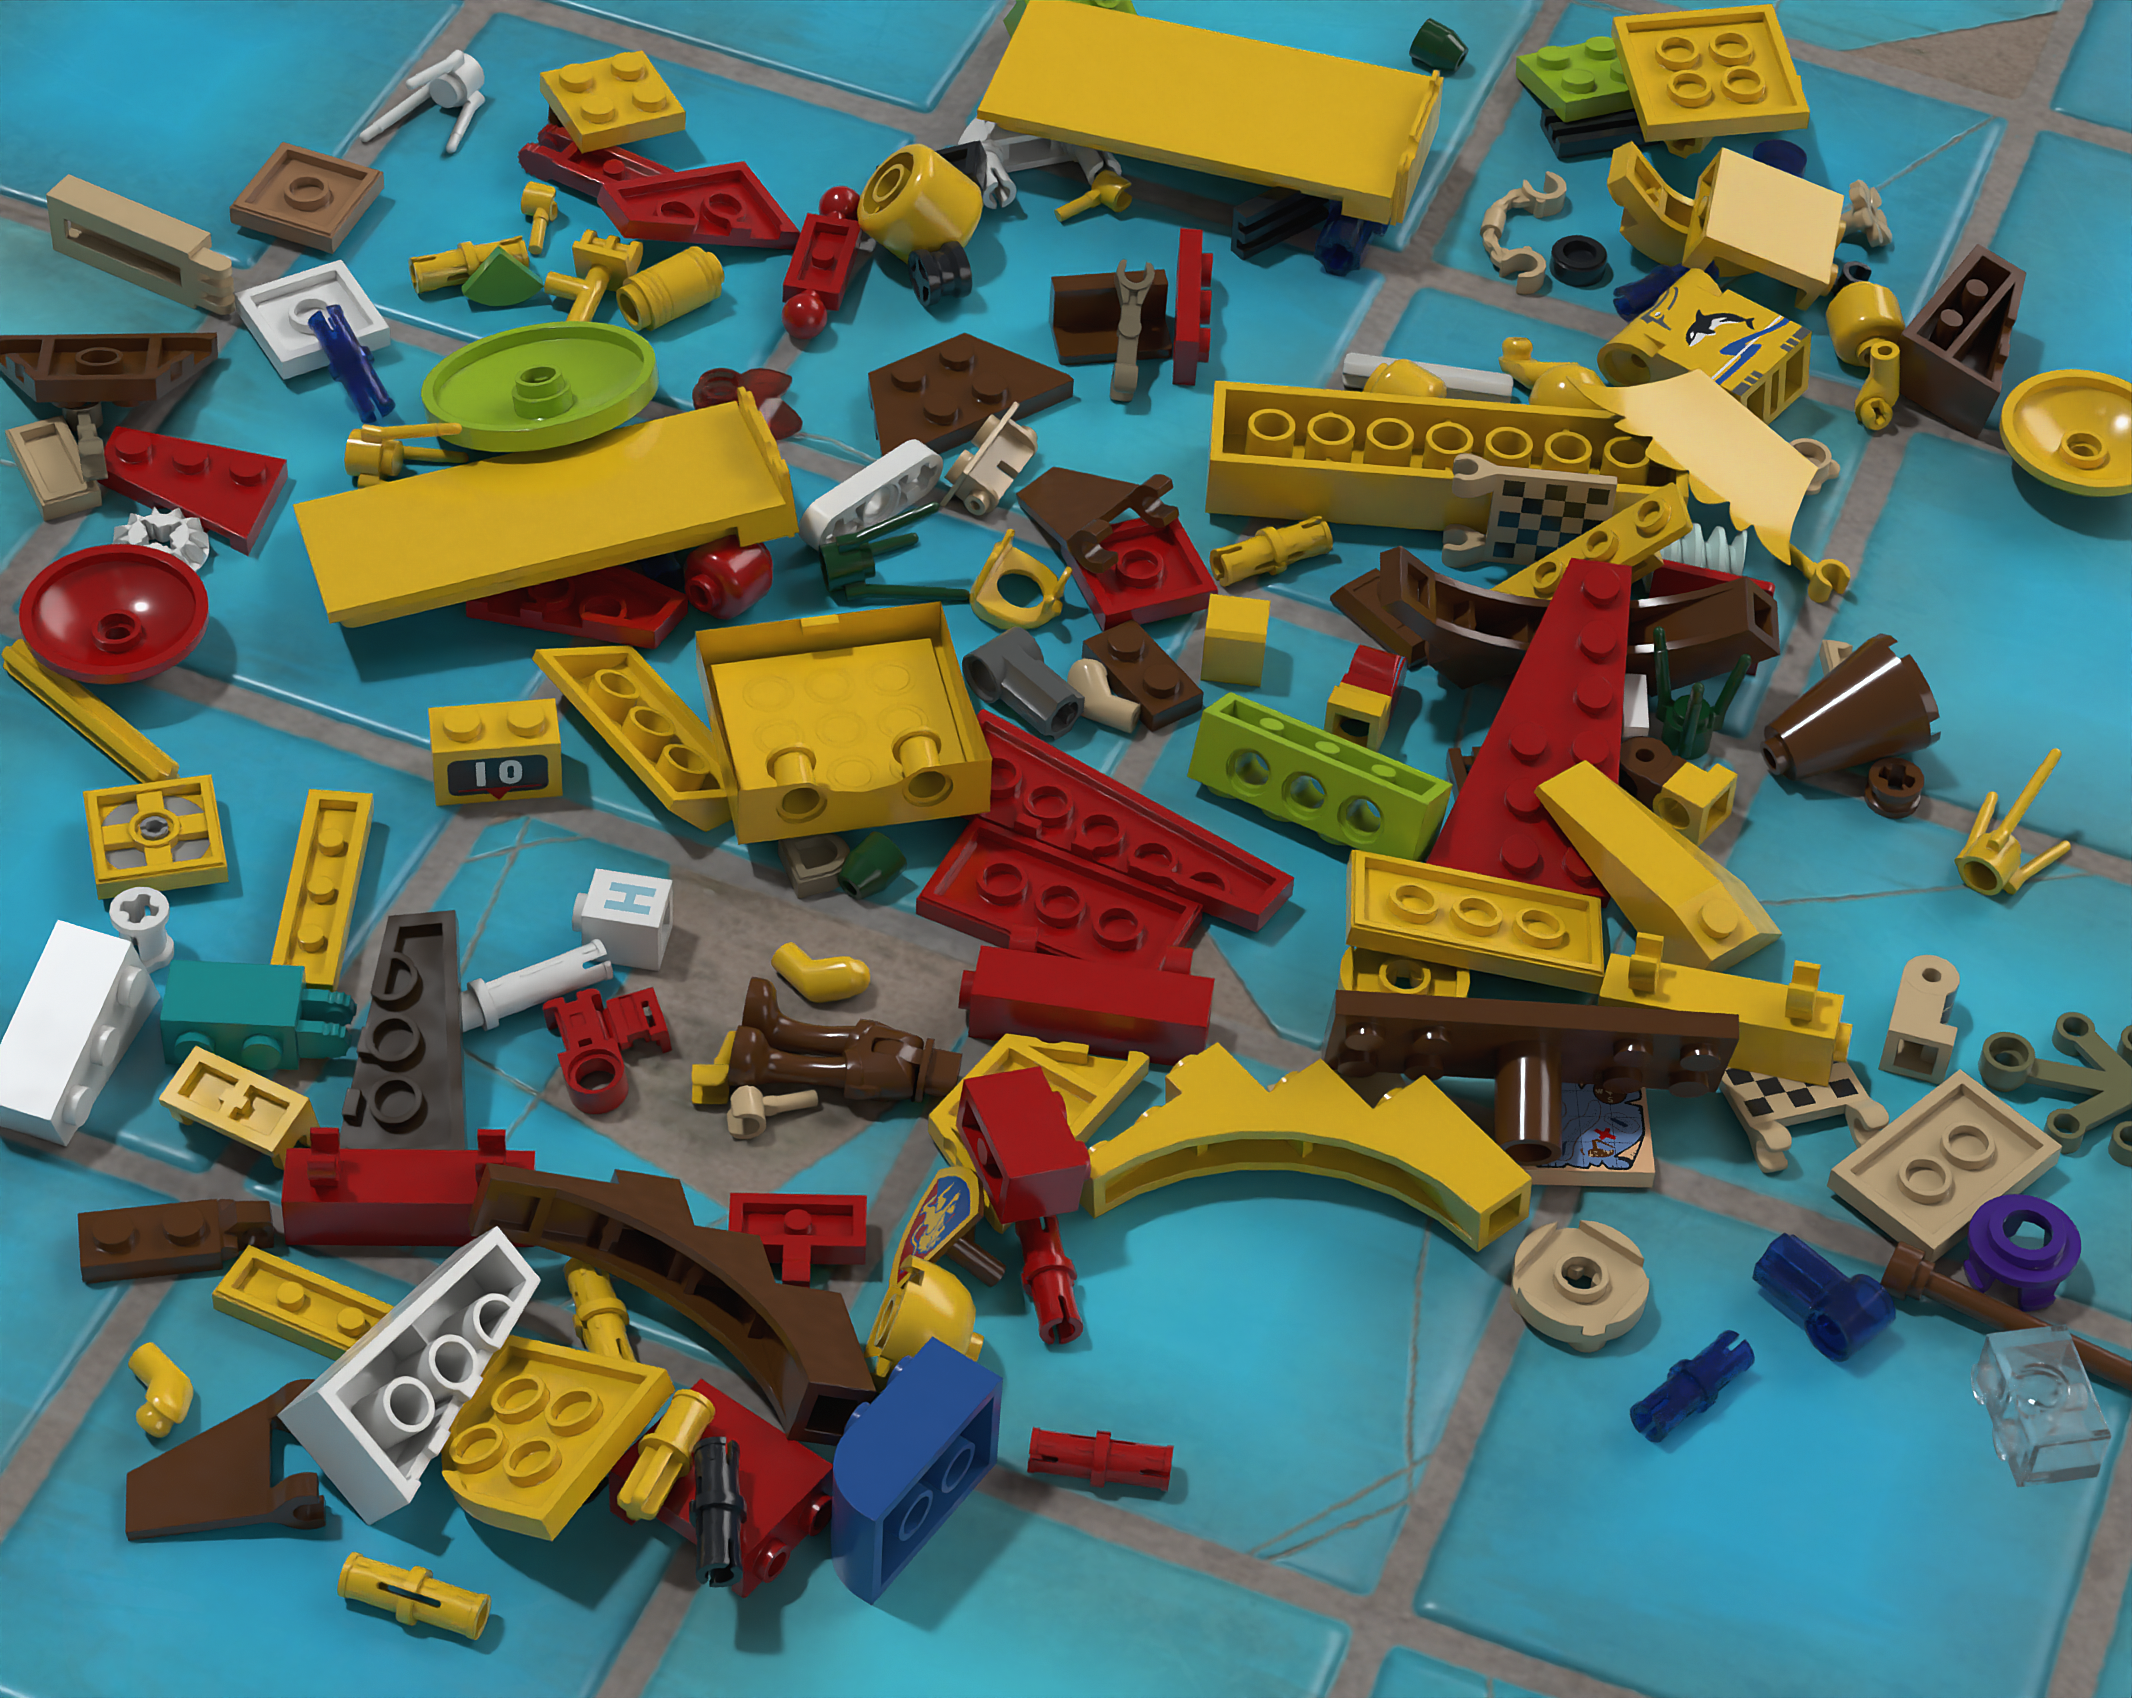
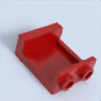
[608,1379,833,1598]

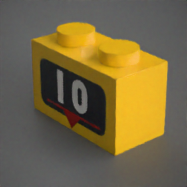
[428,698,563,806]

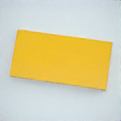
[1346,850,1605,995]

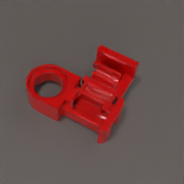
[543,987,672,1114]

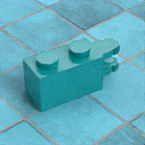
[160,960,358,1070]

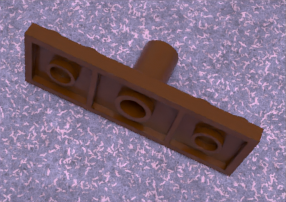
[1321,990,1739,1166]

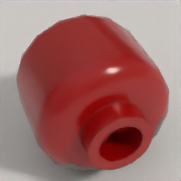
[683,534,773,620]

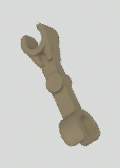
[1109,259,1155,402]
[62,402,108,482]

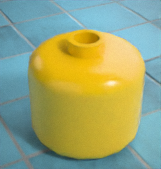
[857,144,983,265]

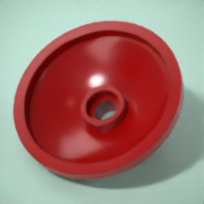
[19,544,209,685]

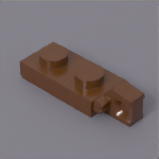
[78,1199,274,1284]

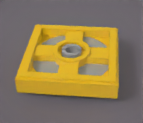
[83,774,229,900]

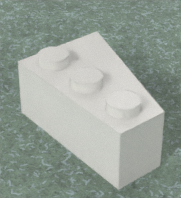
[0,920,161,1146]

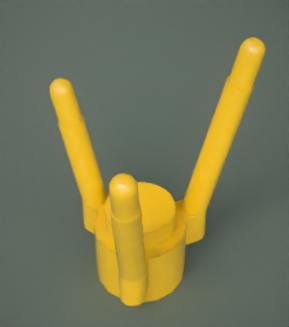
[344,422,469,489]
[1954,748,2071,895]

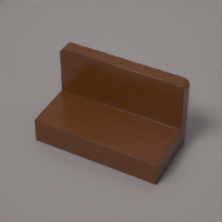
[1049,269,1172,365]

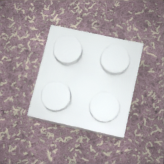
[234,260,391,380]

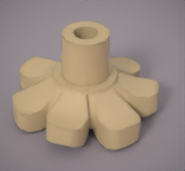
[1840,180,1892,247]

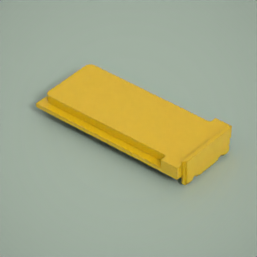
[977,0,1444,226]
[293,386,799,628]

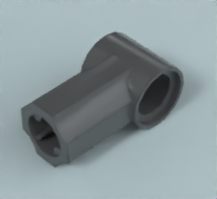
[962,626,1085,740]

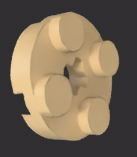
[1510,1220,1649,1353]

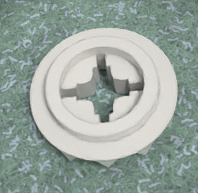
[112,506,209,572]

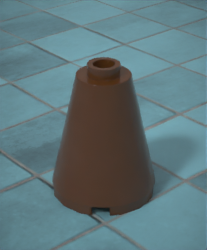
[1760,633,1941,781]

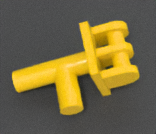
[544,229,643,322]

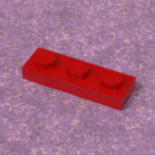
[1172,228,1213,386]

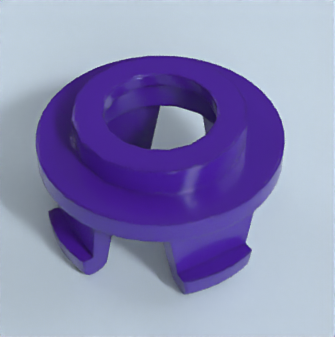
[1963,1194,2081,1312]

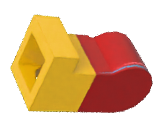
[1324,644,1408,753]

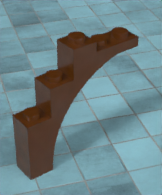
[1377,546,1780,697]
[467,1163,876,1446]

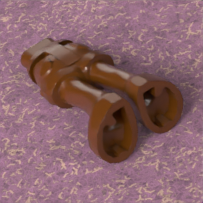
[728,976,963,1103]

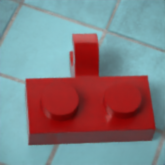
[728,1193,867,1288]

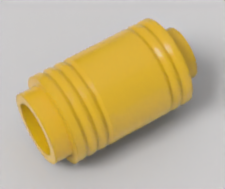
[616,246,725,331]

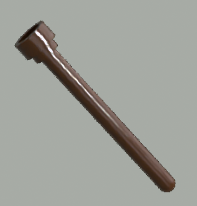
[1878,1241,2132,1392]

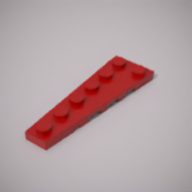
[959,709,1294,932]

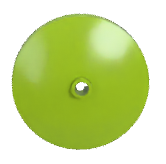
[421,321,659,452]

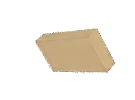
[5,415,102,521]

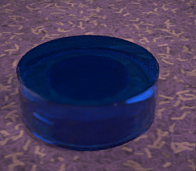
[1751,139,1807,179]

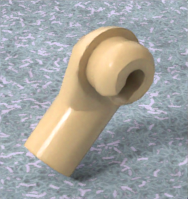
[1067,658,1141,733]

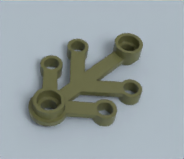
[1978,1012,2132,1166]

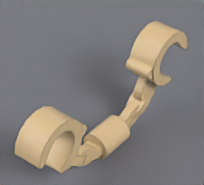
[1480,171,1567,295]

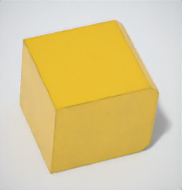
[1200,594,1271,687]

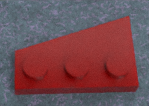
[597,161,800,250]

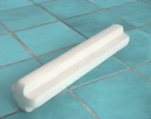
[1342,352,1513,403]

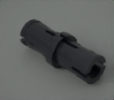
[689,1437,747,1588]

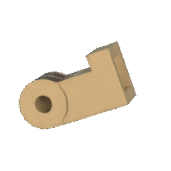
[1878,955,1960,1085]

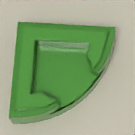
[461,245,544,306]

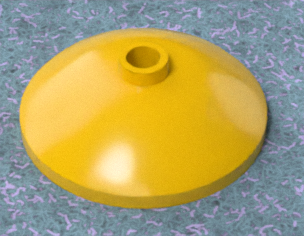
[1999,369,2132,497]

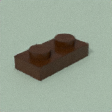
[1082,619,1204,732]

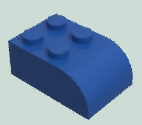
[831,1336,1003,1606]

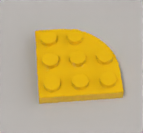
[440,1334,676,1541]

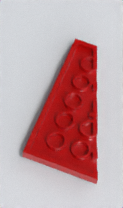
[1426,558,1632,908]

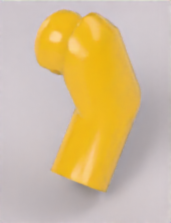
[1498,337,1579,390]
[1854,341,1900,430]
[771,942,870,1003]

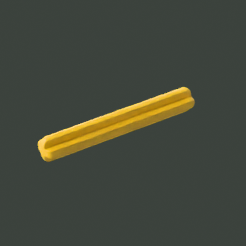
[1,639,180,783]

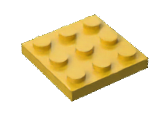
[1611,4,1810,142]

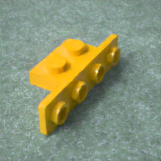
[1490,482,1693,600]

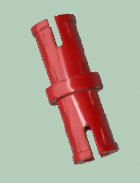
[1015,1215,1083,1345]
[1027,1427,1174,1492]

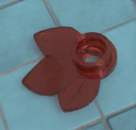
[692,368,803,440]

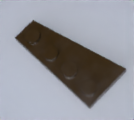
[340,910,468,1150]

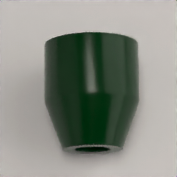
[1409,18,1469,72]
[838,831,907,900]

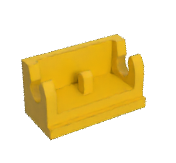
[158,1046,320,1171]

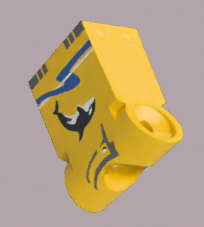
[1597,268,1812,426]

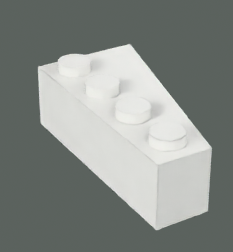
[277,1226,541,1526]

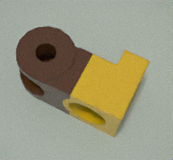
[1618,736,1738,847]

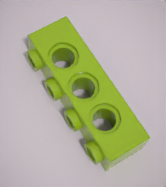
[1187,692,1453,862]

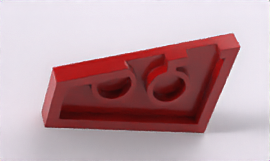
[97,426,288,556]
[466,565,688,649]

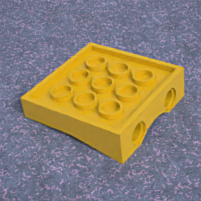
[696,601,992,845]

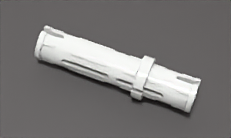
[461,939,613,1032]

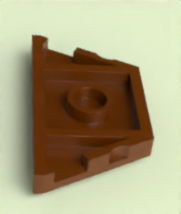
[0,332,218,408]
[868,333,1074,457]

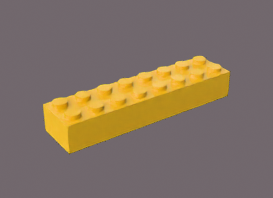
[1205,380,1689,534]

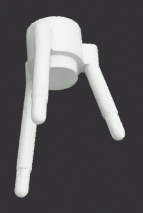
[359,50,485,154]

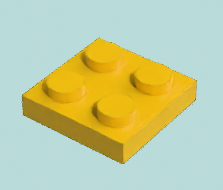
[540,50,686,153]

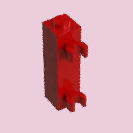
[958,923,1215,1066]
[281,1127,536,1247]

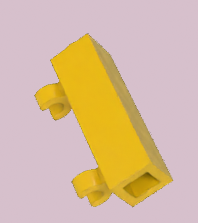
[1598,932,1853,1087]

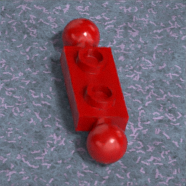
[781,186,863,340]

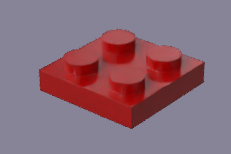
[1061,517,1218,632]

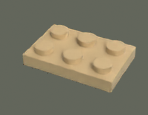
[1827,1069,2062,1263]

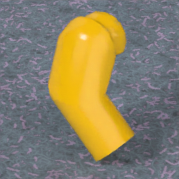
[128,1342,194,1438]

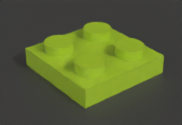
[1515,36,1634,122]

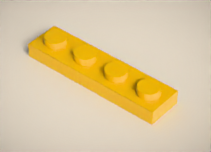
[270,789,374,992]

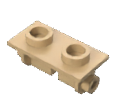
[940,402,1038,515]

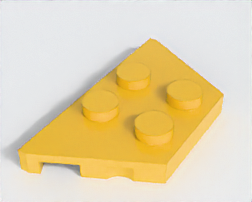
[928,1033,1150,1234]

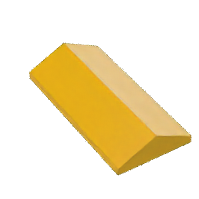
[532,645,732,832]

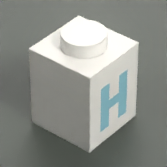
[572,868,673,971]

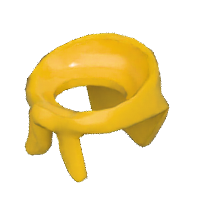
[969,529,1073,630]

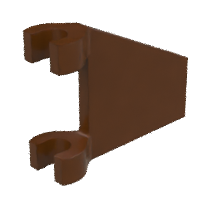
[1016,466,1180,574]
[125,1379,326,1541]

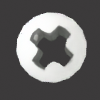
[109,887,175,974]

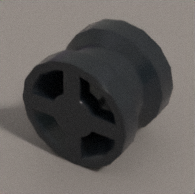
[908,241,972,307]

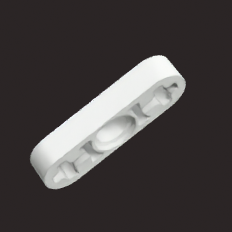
[798,439,943,551]

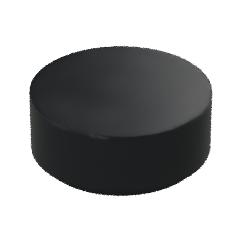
[1549,235,1607,287]

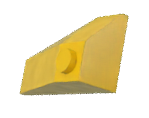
[1534,760,1782,973]

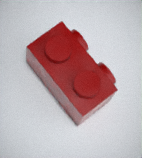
[955,1066,1091,1225]

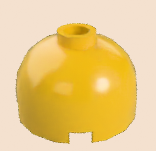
[863,1254,984,1394]

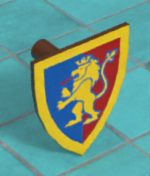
[888,1165,1006,1289]

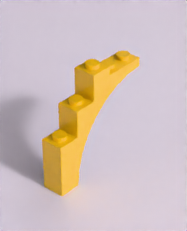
[1079,1042,1532,1252]

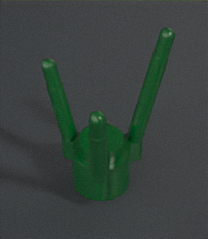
[818,501,970,602]
[1653,626,1752,760]

